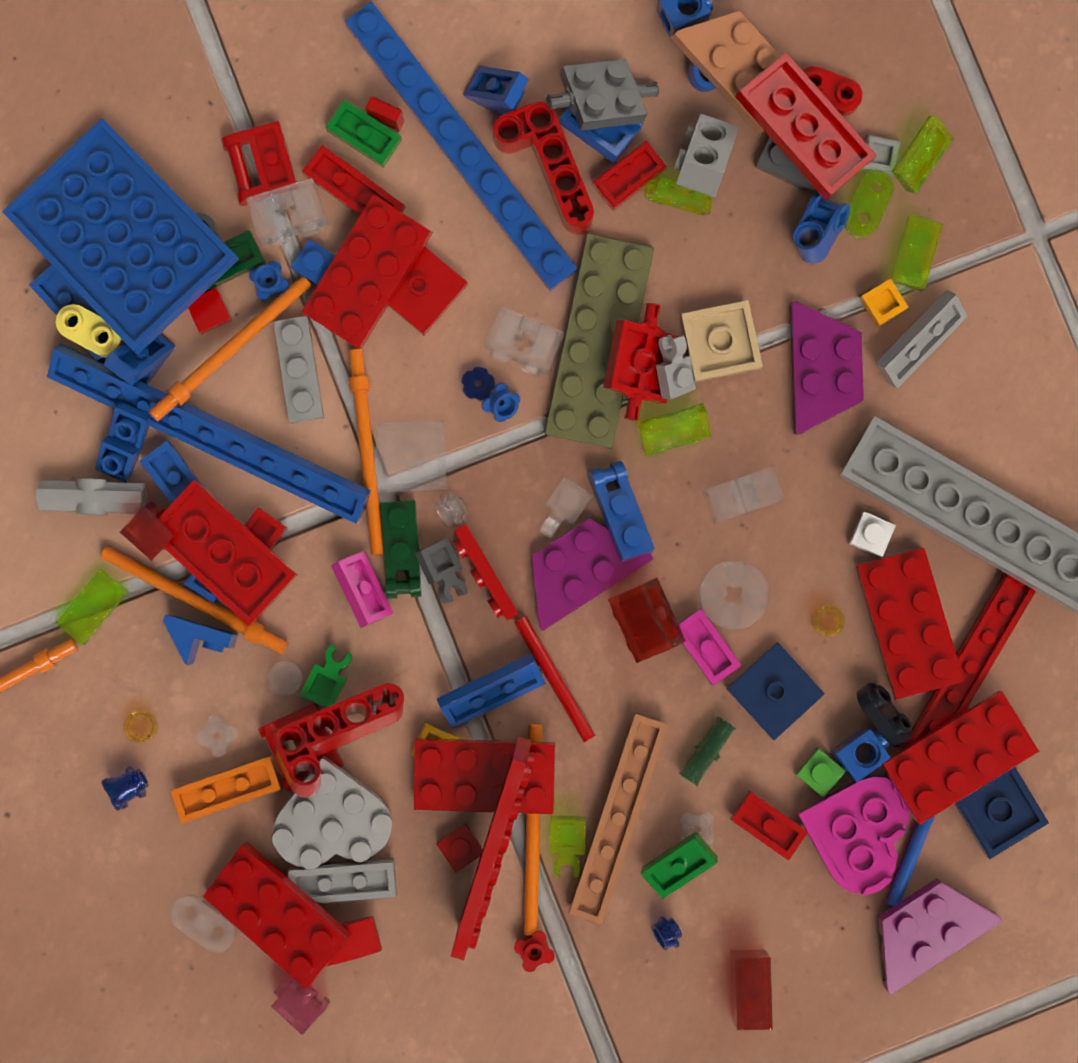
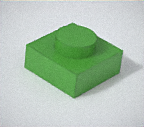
[795,748,846,798]

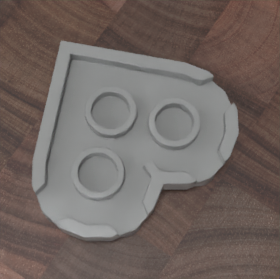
[272,755,392,870]

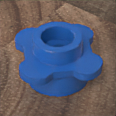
[249,261,289,300]
[482,383,520,422]

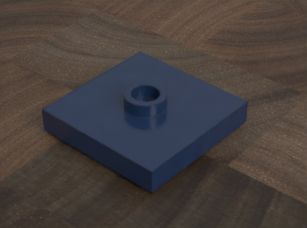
[726,642,825,740]
[954,767,1049,859]

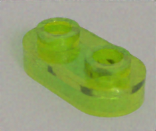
[845,171,894,238]
[644,177,714,215]

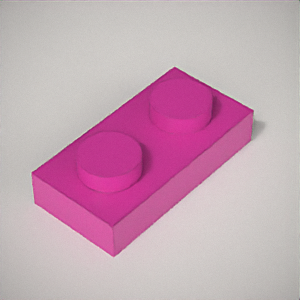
[331,551,393,628]
[672,609,742,686]

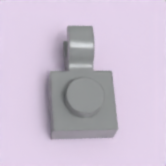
[656,335,696,399]

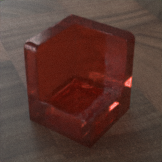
[119,501,174,561]

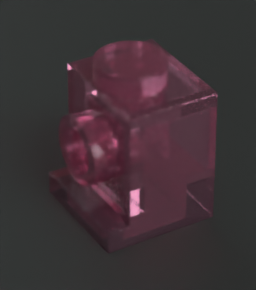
[271,976,330,1035]

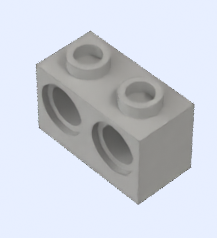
[674,114,739,197]

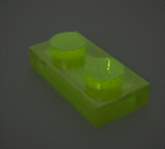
[891,116,954,194]
[890,214,943,292]
[637,403,711,457]
[56,569,129,645]

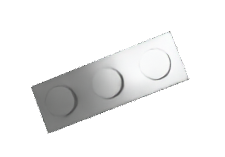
[876,290,968,389]
[273,316,325,424]
[288,859,397,903]

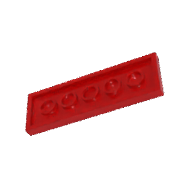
[450,737,535,961]

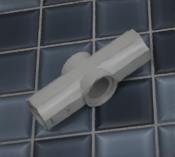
[36,479,148,515]

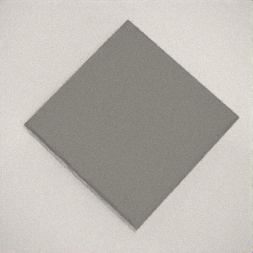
[861,135,901,177]

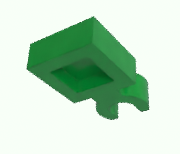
[300,644,352,708]

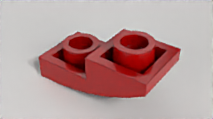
[326,916,382,967]

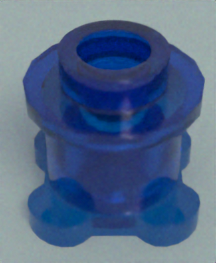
[101,766,149,811]

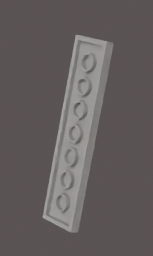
[839,416,1078,615]

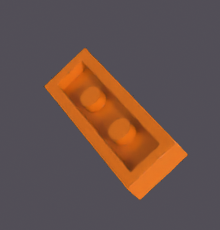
[170,755,282,824]

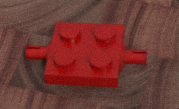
[603,303,679,421]

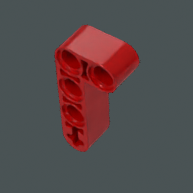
[493,101,594,235]
[274,683,404,797]

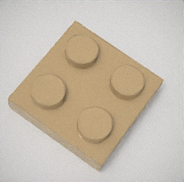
[680,300,763,382]

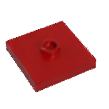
[388,247,468,336]

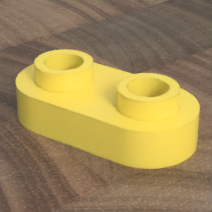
[56,304,124,357]

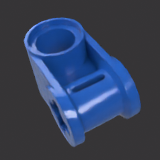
[793,193,850,264]

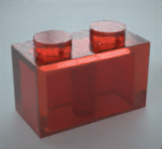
[608,578,686,663]
[730,950,773,1030]

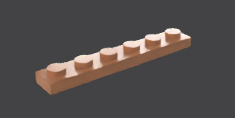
[569,713,668,925]

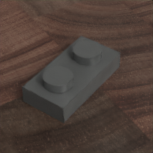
[755,137,819,195]

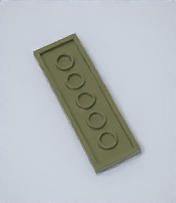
[545,234,654,449]

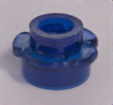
[461,367,495,401]
[651,916,682,950]

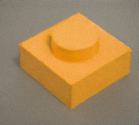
[859,278,909,327]

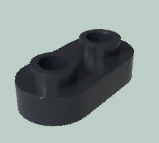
[856,683,912,748]

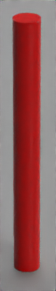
[514,616,596,742]

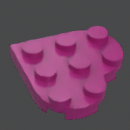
[797,776,910,895]

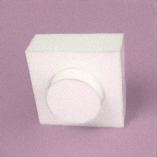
[848,512,896,557]

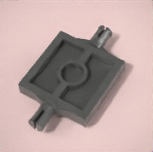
[546,59,659,131]

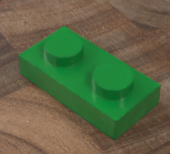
[325,99,402,168]
[641,831,718,899]

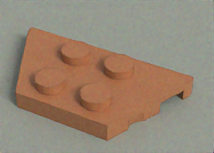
[670,11,781,134]

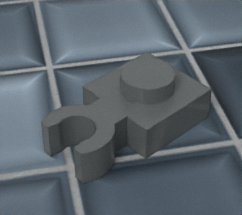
[415,538,468,604]

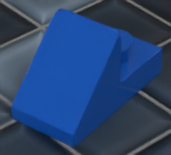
[463,66,529,116]
[104,334,176,386]
[163,615,238,665]

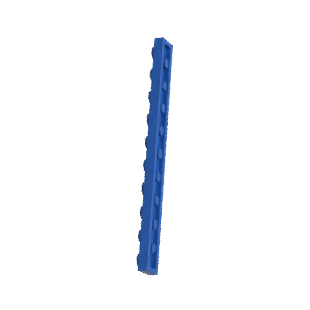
[345,1,577,291]
[47,343,371,524]

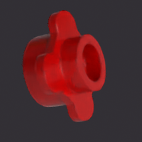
[514,931,555,972]

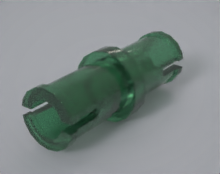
[679,716,736,787]

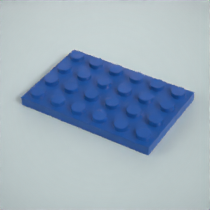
[2,118,239,355]

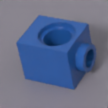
[657,0,713,41]
[830,727,891,782]

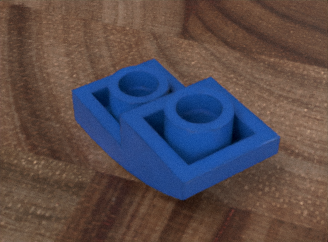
[95,402,152,483]

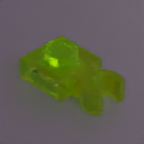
[550,815,586,878]

